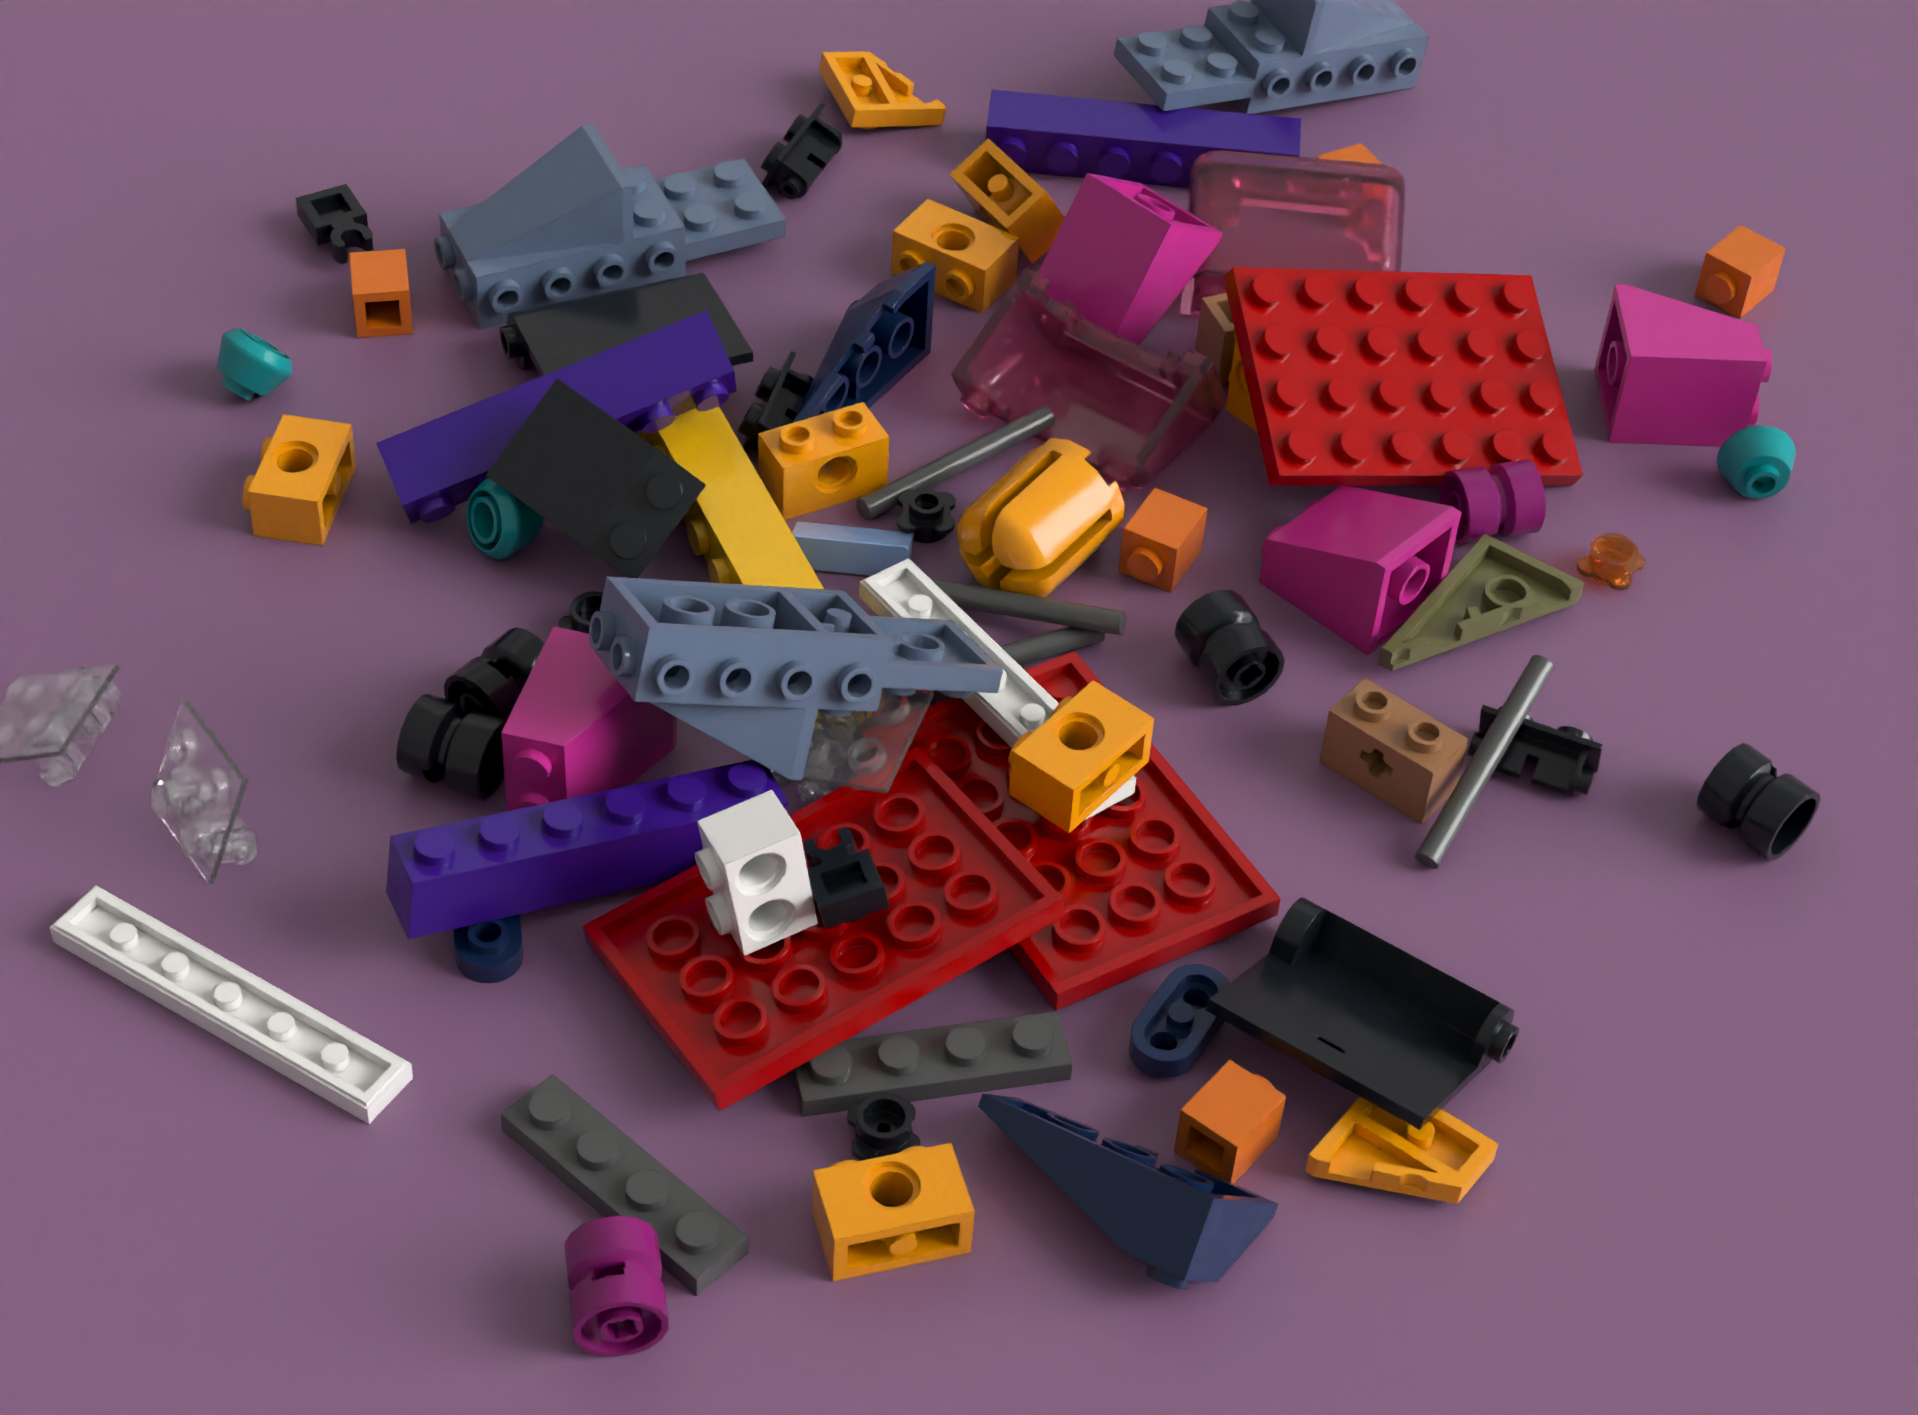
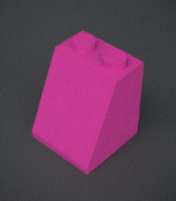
[1029,173,1224,350]
[1594,284,1772,447]
[1259,485,1461,655]
[501,626,677,811]

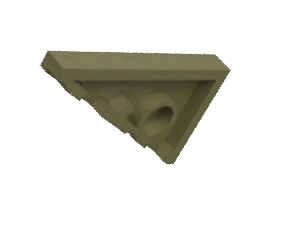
[1379,534,1585,671]

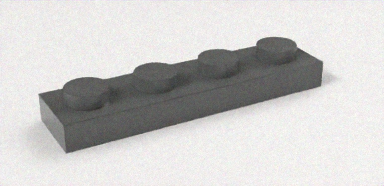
[792,1011,1073,1117]
[501,1074,748,1296]

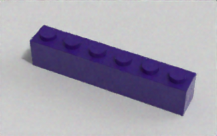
[986,89,1301,198]
[376,310,737,524]
[386,759,788,939]

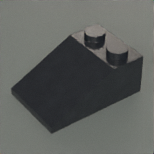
[486,378,706,578]

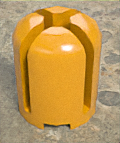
[956,438,1125,598]

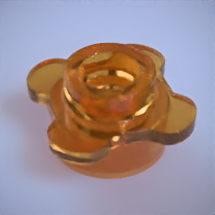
[1577,533,1645,590]

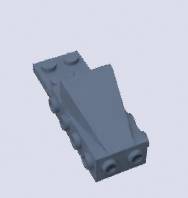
[1114,0,1429,114]
[434,123,786,330]
[589,576,1003,781]

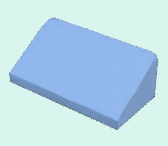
[792,521,914,576]

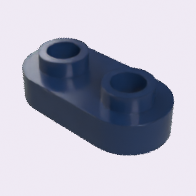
[453,914,523,983]
[1129,964,1229,1078]

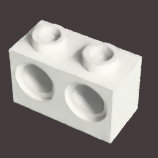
[695,790,818,956]

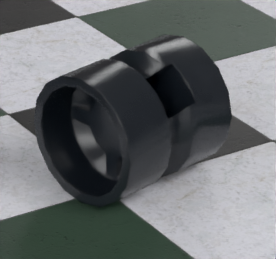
[1175,590,1285,705]
[444,627,544,719]
[396,694,507,800]
[1696,743,1820,860]

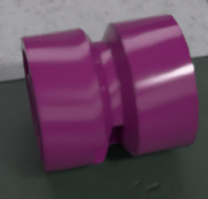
[1440,459,1546,545]
[564,1215,669,1357]

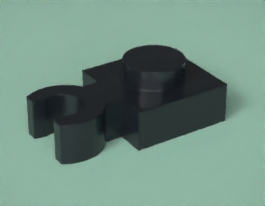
[296,184,374,264]
[804,827,890,929]

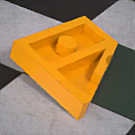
[819,51,947,130]
[1305,1097,1498,1204]

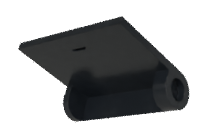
[500,273,753,376]
[1205,897,1519,1130]

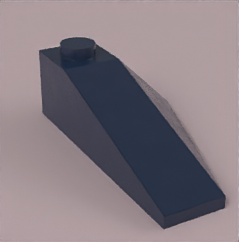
[793,261,936,423]
[978,1093,1278,1290]

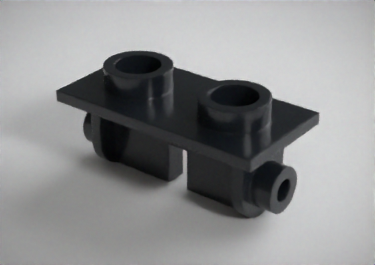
[760,102,843,199]
[737,351,813,452]
[1467,705,1603,797]

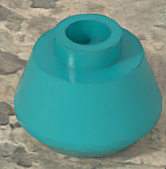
[216,327,293,401]
[1717,425,1796,499]
[466,478,544,560]

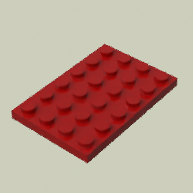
[1223,267,1583,486]
[860,651,1281,1011]
[583,746,1065,1111]

